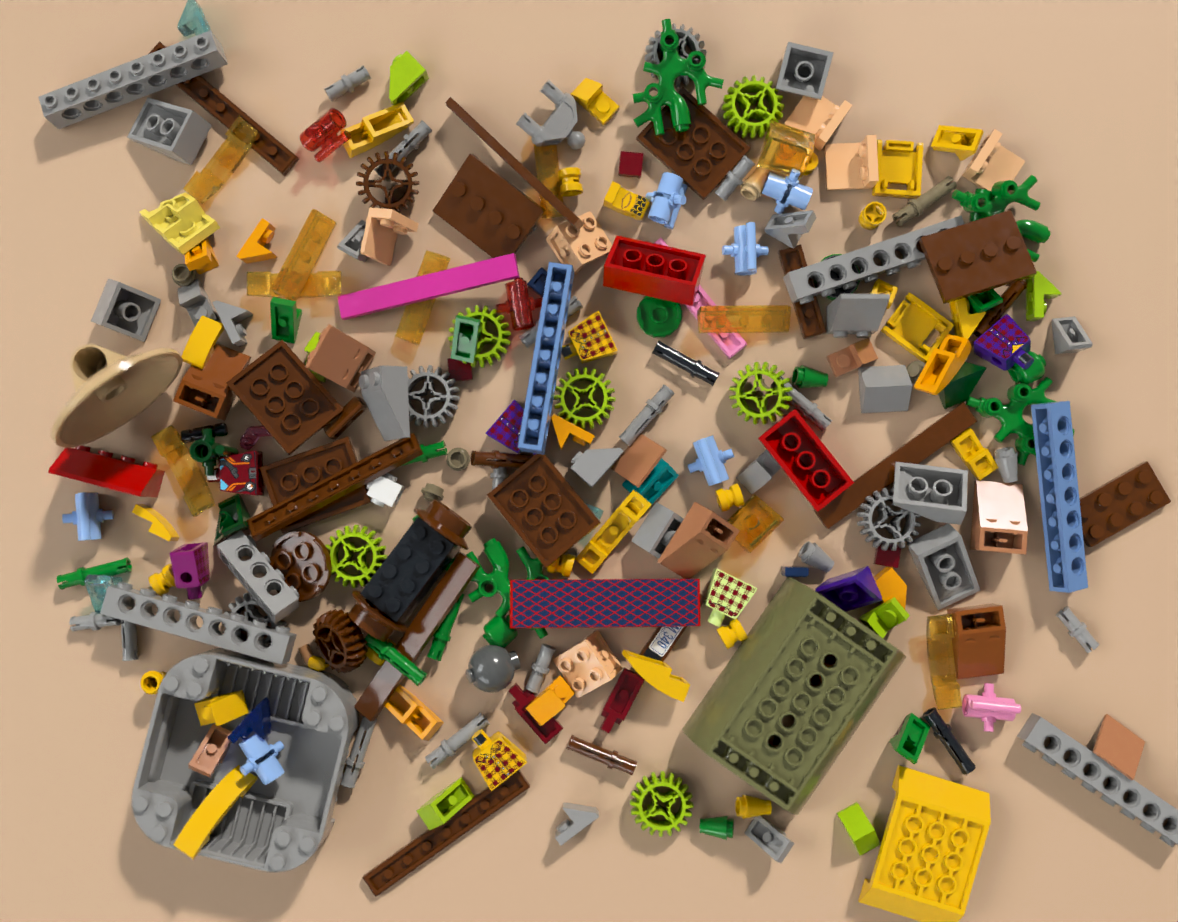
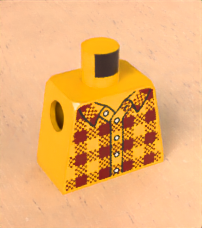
[561,311,618,364]
[471,729,527,791]

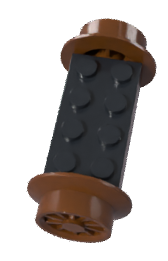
[348,499,472,642]

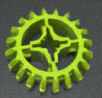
[722,75,785,139]
[448,305,511,368]
[729,362,793,425]
[554,367,616,430]
[325,525,387,588]
[630,771,694,837]

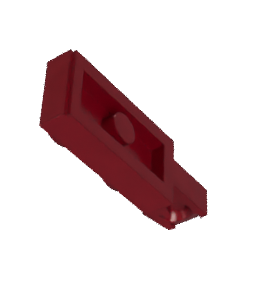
[600,667,644,733]
[509,683,563,744]

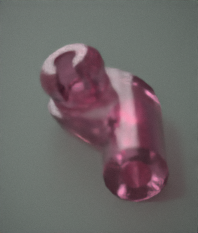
[240,425,271,450]

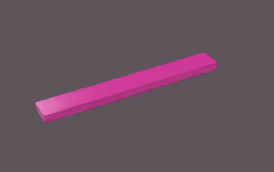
[337,253,520,320]

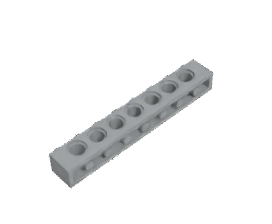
[38,30,228,129]
[783,215,964,305]
[100,582,297,665]
[1017,713,1178,847]

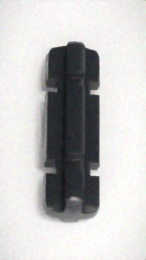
[180,423,228,443]

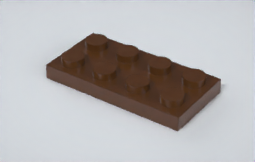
[1079,461,1171,547]

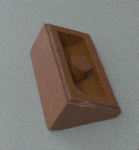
[323,396,367,439]

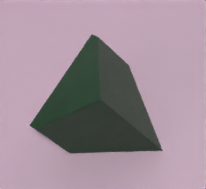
[938,362,987,409]
[213,493,251,546]

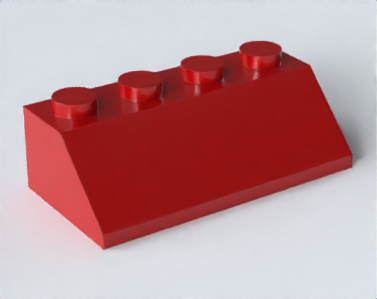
[603,235,706,306]
[758,409,854,512]
[48,445,165,498]

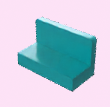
[622,458,679,509]

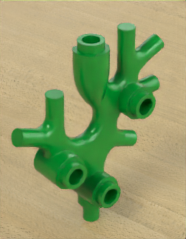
[633,19,724,136]
[952,175,1051,262]
[966,377,1075,466]
[466,538,549,639]

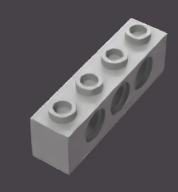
[217,530,300,624]

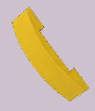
[575,489,652,574]
[174,765,258,860]

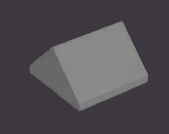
[858,365,913,413]

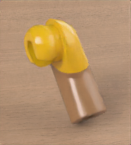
[298,643,330,672]

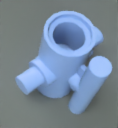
[761,169,813,214]
[645,172,688,229]
[722,222,769,276]
[688,435,734,486]
[62,492,114,541]
[238,731,285,785]

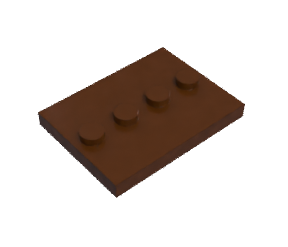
[636,87,751,200]
[432,154,545,258]
[919,210,1037,304]
[226,340,344,455]
[260,436,371,534]
[487,454,601,568]

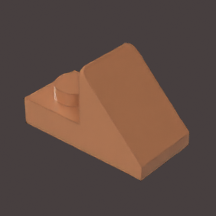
[826,338,878,378]
[188,723,235,778]

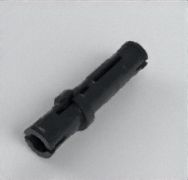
[652,340,720,386]
[923,707,976,775]

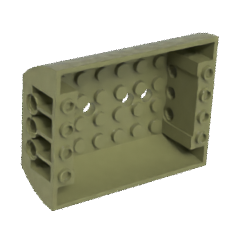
[682,577,906,815]

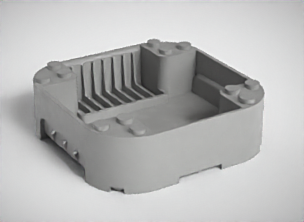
[132,648,360,872]

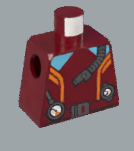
[207,451,264,496]

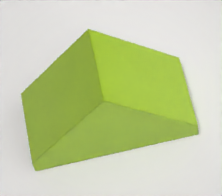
[837,802,881,856]

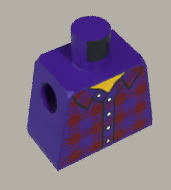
[974,314,1034,371]
[486,400,535,455]

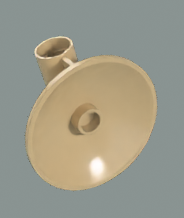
[51,344,182,448]

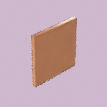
[611,434,667,488]
[1093,714,1145,780]

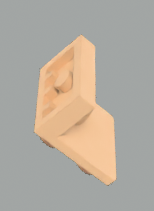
[784,96,852,151]
[961,129,1025,191]
[824,135,879,190]
[360,207,419,266]
[546,211,612,275]
[553,630,623,698]

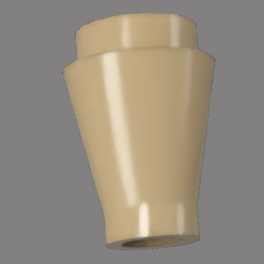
[740,165,770,201]

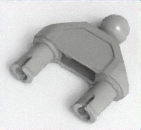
[516,80,586,149]

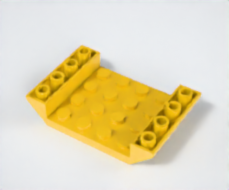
[858,765,991,922]

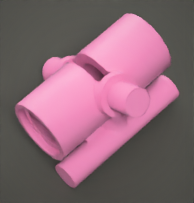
[962,683,1021,732]

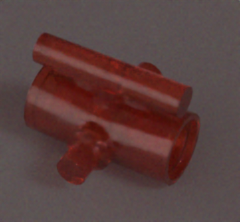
[299,108,351,162]
[496,278,542,331]

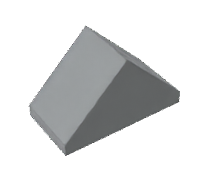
[1051,316,1093,354]

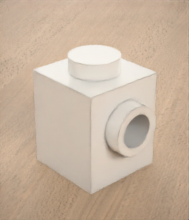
[366,473,406,507]

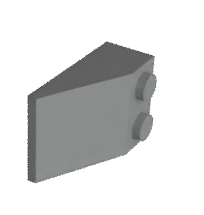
[127,98,212,165]
[826,294,890,338]
[359,365,410,441]
[892,462,968,525]
[907,523,980,610]

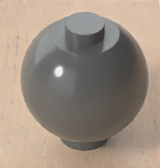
[466,645,520,693]

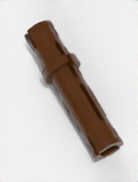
[973,280,1027,338]
[470,450,534,469]
[567,735,637,776]

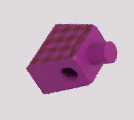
[170,542,210,600]

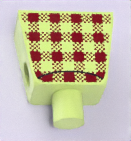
[704,568,757,627]

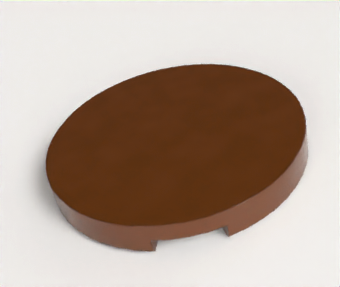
[270,531,331,602]

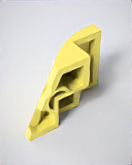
[140,192,220,255]

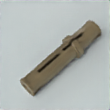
[892,176,957,227]

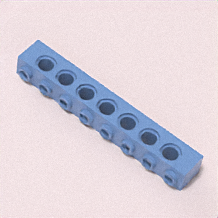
[518,262,574,455]
[1031,401,1088,593]

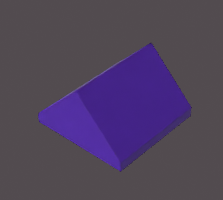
[815,566,882,612]

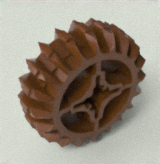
[356,151,420,213]
[312,609,368,673]

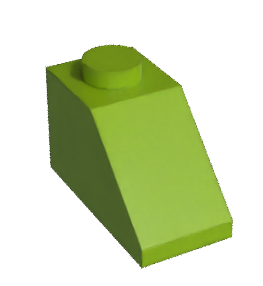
[389,51,429,105]
[416,777,475,831]

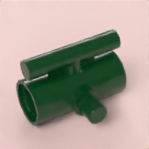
[189,429,239,476]

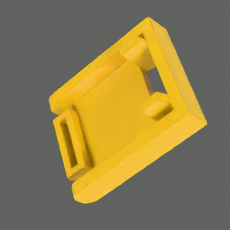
[872,140,923,199]
[881,293,954,363]

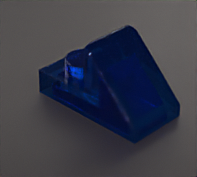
[227,697,271,744]

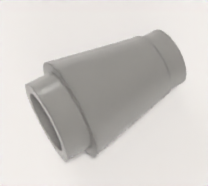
[993,447,1018,483]
[798,541,834,573]

